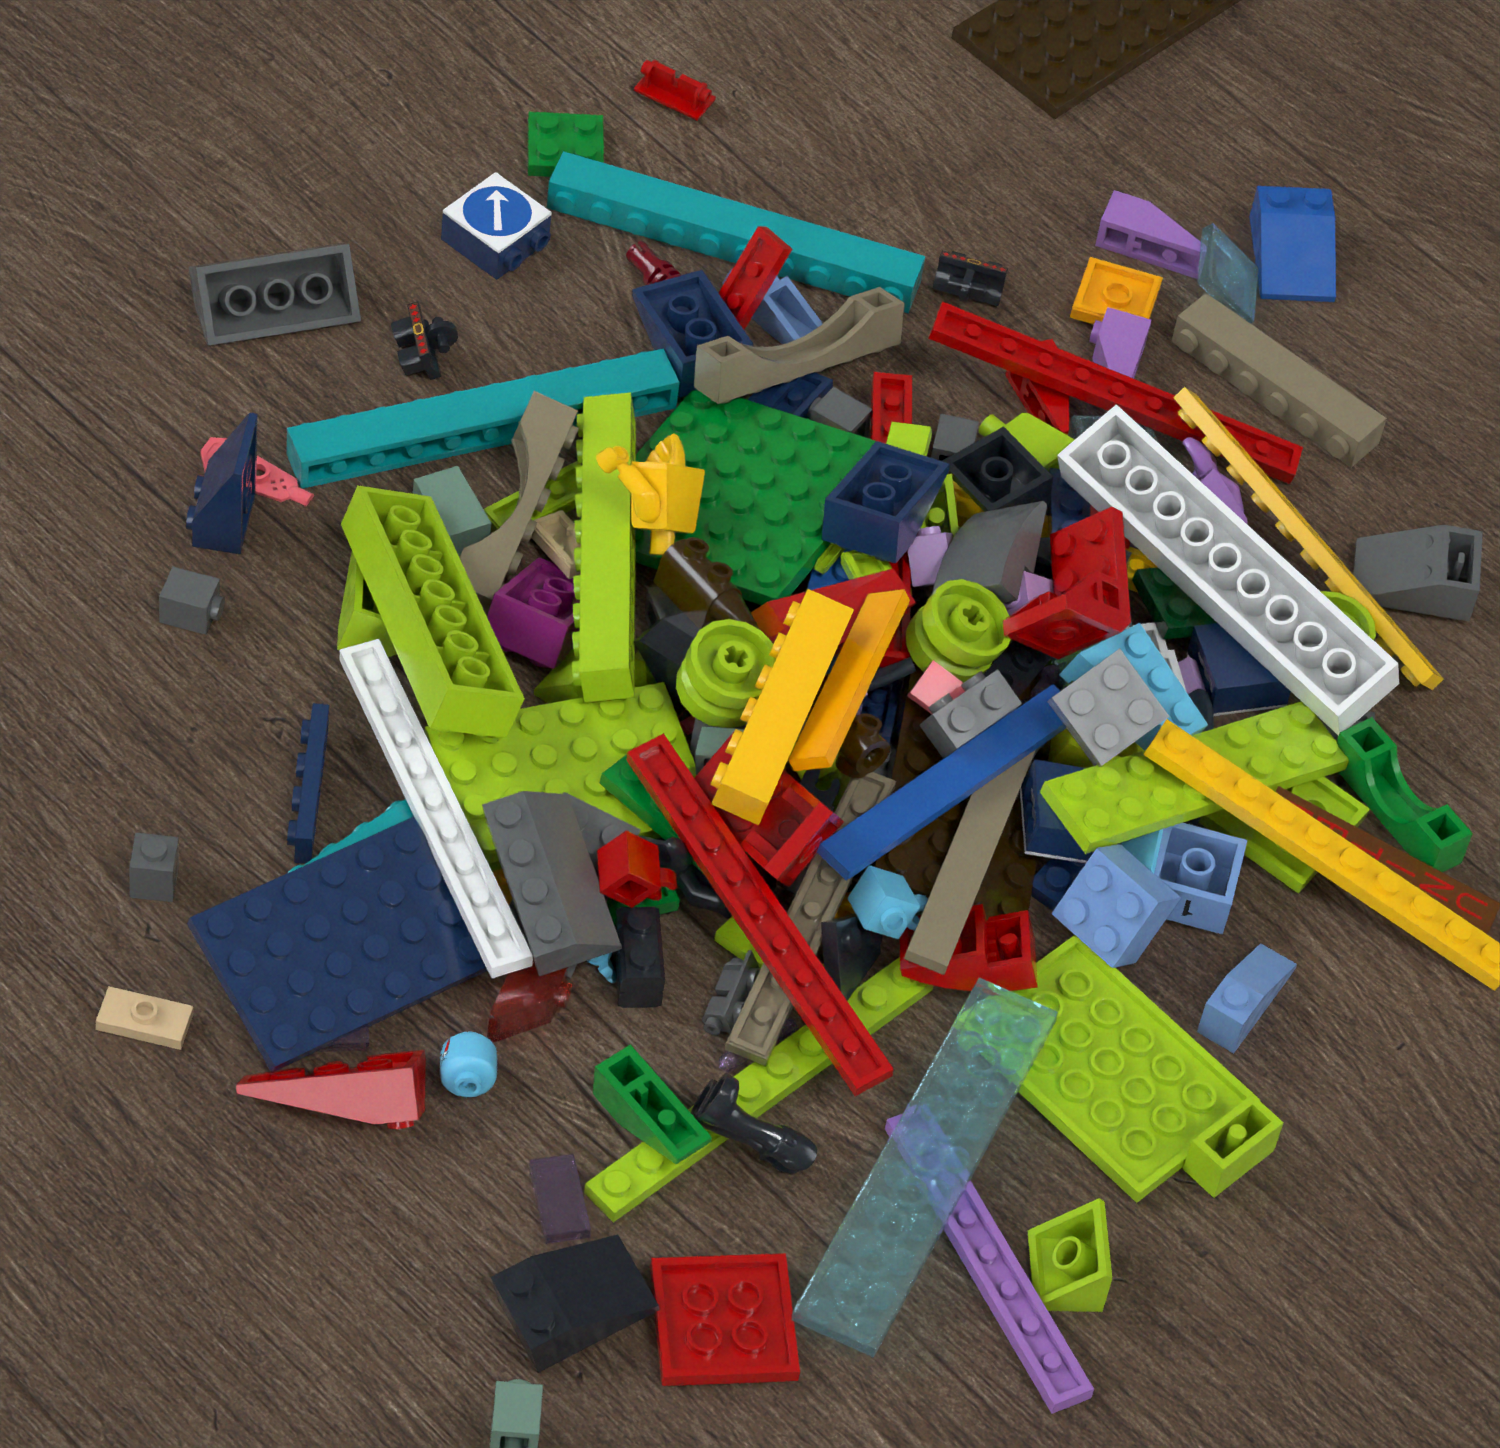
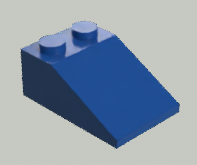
[1249,186,1336,302]

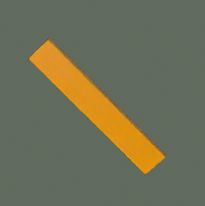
[788,589,910,771]

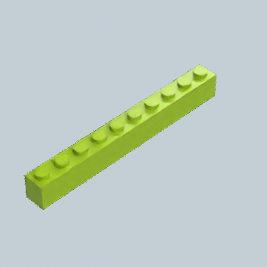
[572,392,636,702]

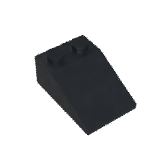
[491,1234,660,1373]

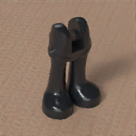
[691,1073,818,1174]

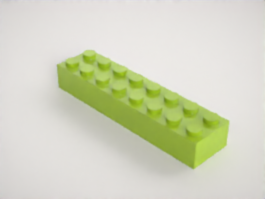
[341,485,525,738]

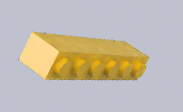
[710,589,854,825]

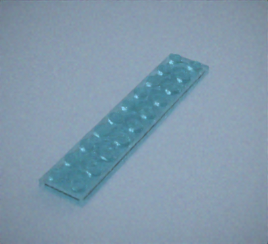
[791,978,1058,1358]

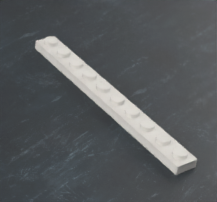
[340,639,533,978]

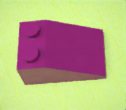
[487,557,580,669]

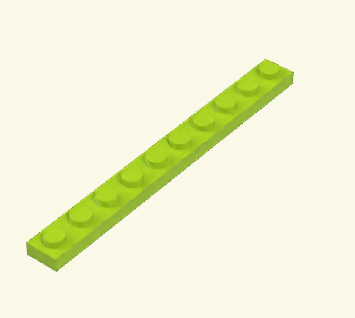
[584,957,934,1223]

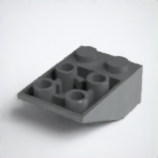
[1353,525,1483,621]

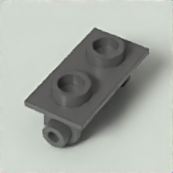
[702,950,761,1035]

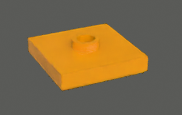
[1070,257,1163,324]

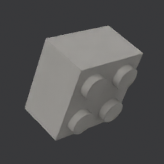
[1047,648,1170,767]

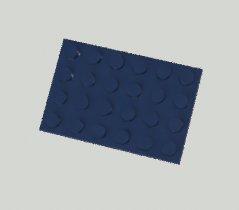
[187,817,488,1072]

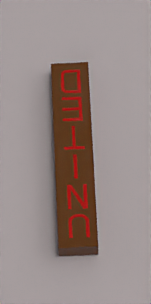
[1275,786,1500,935]

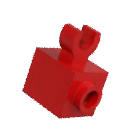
[597,830,677,908]

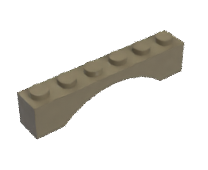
[694,287,904,404]
[459,391,579,616]

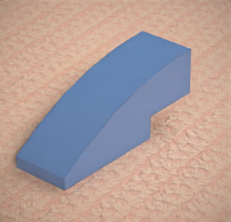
[722,268,823,344]

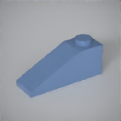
[1197,943,1297,1054]

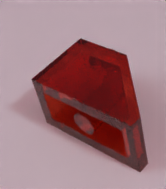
[487,960,573,1042]

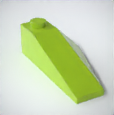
[337,551,397,657]

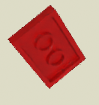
[1003,507,1131,659]
[695,730,845,887]

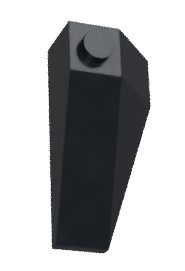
[634,599,761,711]

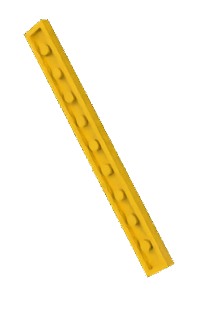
[1173,387,1444,690]
[1143,719,1500,991]

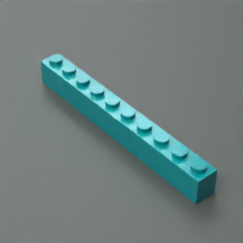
[546,151,926,314]
[286,348,679,489]

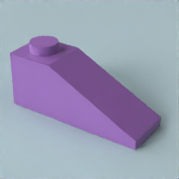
[1095,190,1211,280]
[1089,307,1152,379]

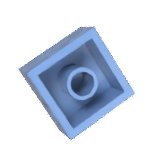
[1154,823,1247,935]
[1052,844,1181,968]

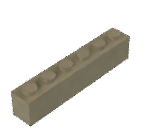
[1171,293,1387,468]

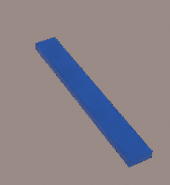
[817,684,1066,881]

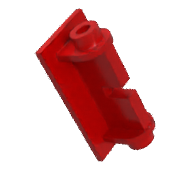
[633,59,716,121]

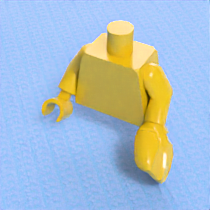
[596,434,705,556]

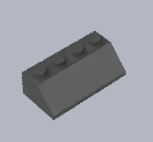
[188,243,361,346]
[482,791,622,976]

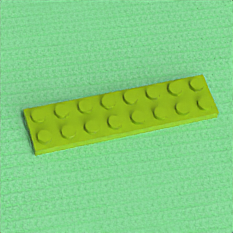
[1040,701,1349,854]

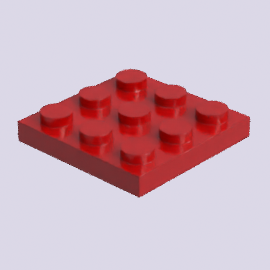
[650,1253,800,1386]

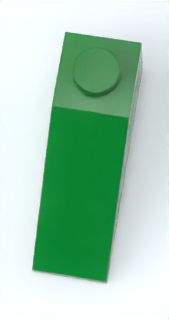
[593,1044,712,1164]

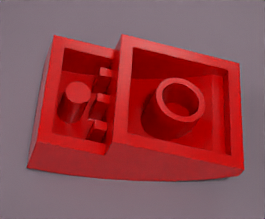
[900,904,1038,992]

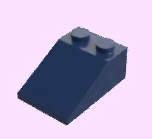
[632,270,753,398]
[186,413,258,554]
[822,441,950,563]

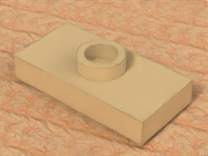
[531,510,581,579]
[96,986,193,1050]

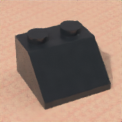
[943,426,1053,512]

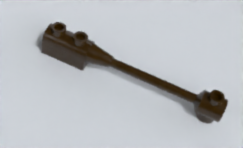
[653,537,890,778]

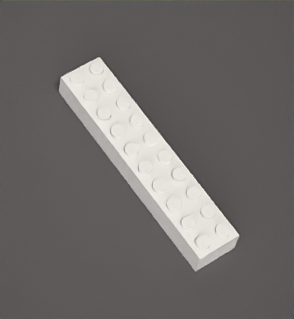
[1057,405,1399,736]

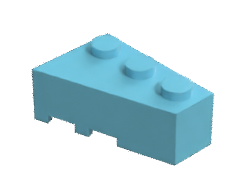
[1059,623,1208,750]

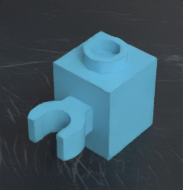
[847,865,928,939]

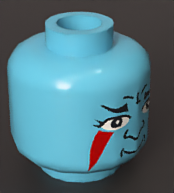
[439,1031,497,1097]

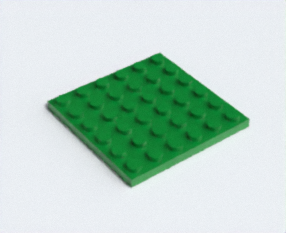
[579,389,876,605]

